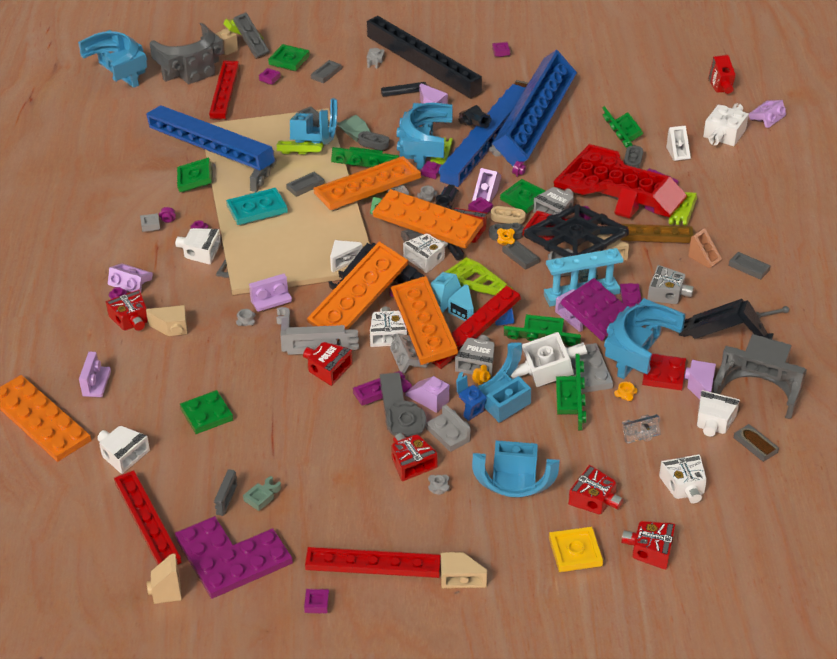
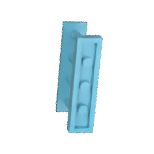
[544,248,624,307]

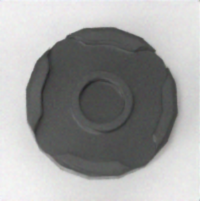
[385,401,426,438]

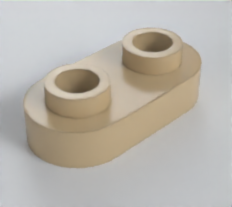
[490,206,525,224]

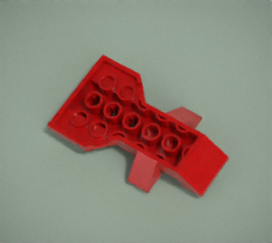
[553,144,687,219]

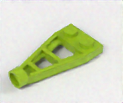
[445,257,513,295]

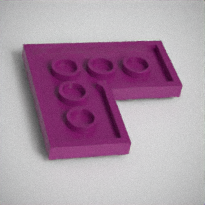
[175,516,293,599]

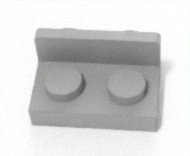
[390,334,429,373]
[426,405,471,452]

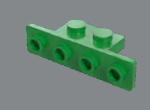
[602,106,643,149]
[331,147,399,167]
[504,314,581,346]
[556,353,586,431]

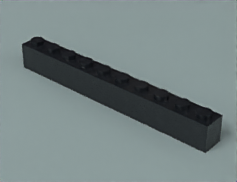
[367,16,482,98]

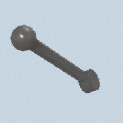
[756,306,789,319]

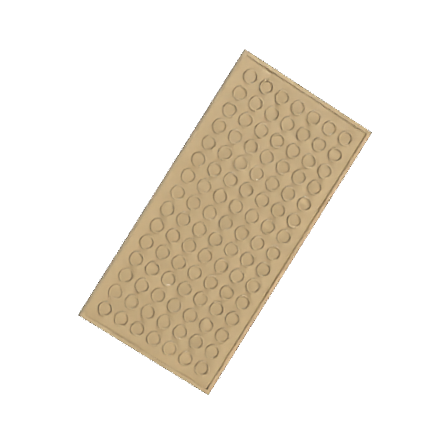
[205,108,370,295]

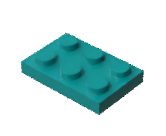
[226,187,288,225]

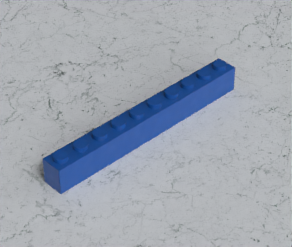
[439,84,525,187]
[146,105,275,171]

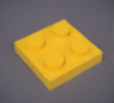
[549,527,603,572]

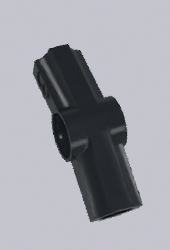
[458,105,492,128]
[436,184,459,210]

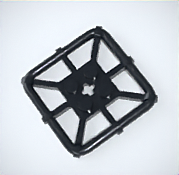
[524,204,629,257]

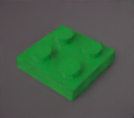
[268,44,310,71]
[177,157,212,192]
[500,179,545,214]
[180,390,233,434]

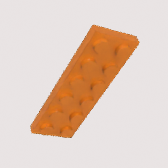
[314,156,421,210]
[373,189,483,249]
[307,241,408,341]
[391,276,458,365]
[0,375,92,462]

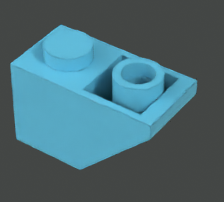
[431,272,461,313]

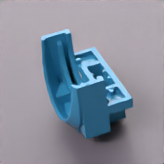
[78,30,147,88]
[397,103,453,170]
[604,298,686,379]

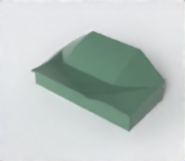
[337,115,370,142]

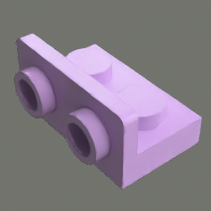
[749,100,786,128]
[108,263,153,292]
[249,274,292,312]
[79,352,111,397]

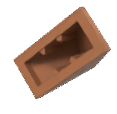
[688,228,722,268]

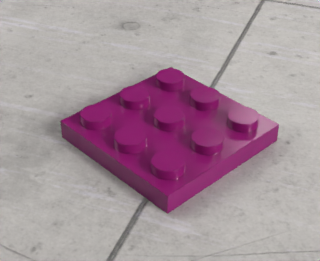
[560,278,627,341]

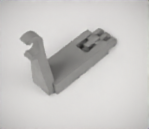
[276,307,359,355]

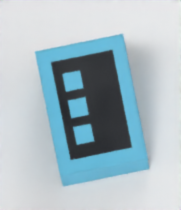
[448,285,474,321]

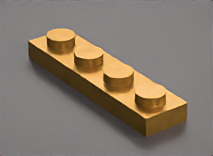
[621,224,694,243]

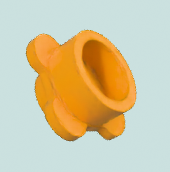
[497,228,515,246]
[472,364,491,386]
[614,381,637,401]

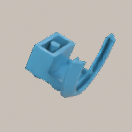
[290,98,338,145]
[456,342,531,423]
[472,440,560,497]

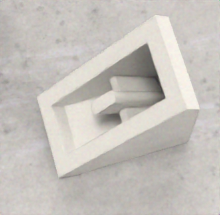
[666,126,691,161]
[330,240,362,272]

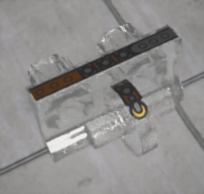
[622,414,661,444]

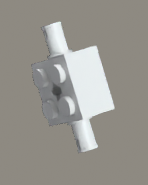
[703,103,749,146]
[511,332,587,387]

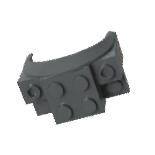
[150,23,224,85]
[713,334,807,419]

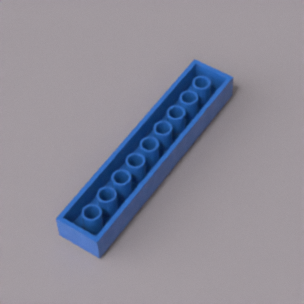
[492,49,577,166]

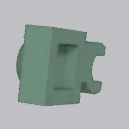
[243,476,281,511]

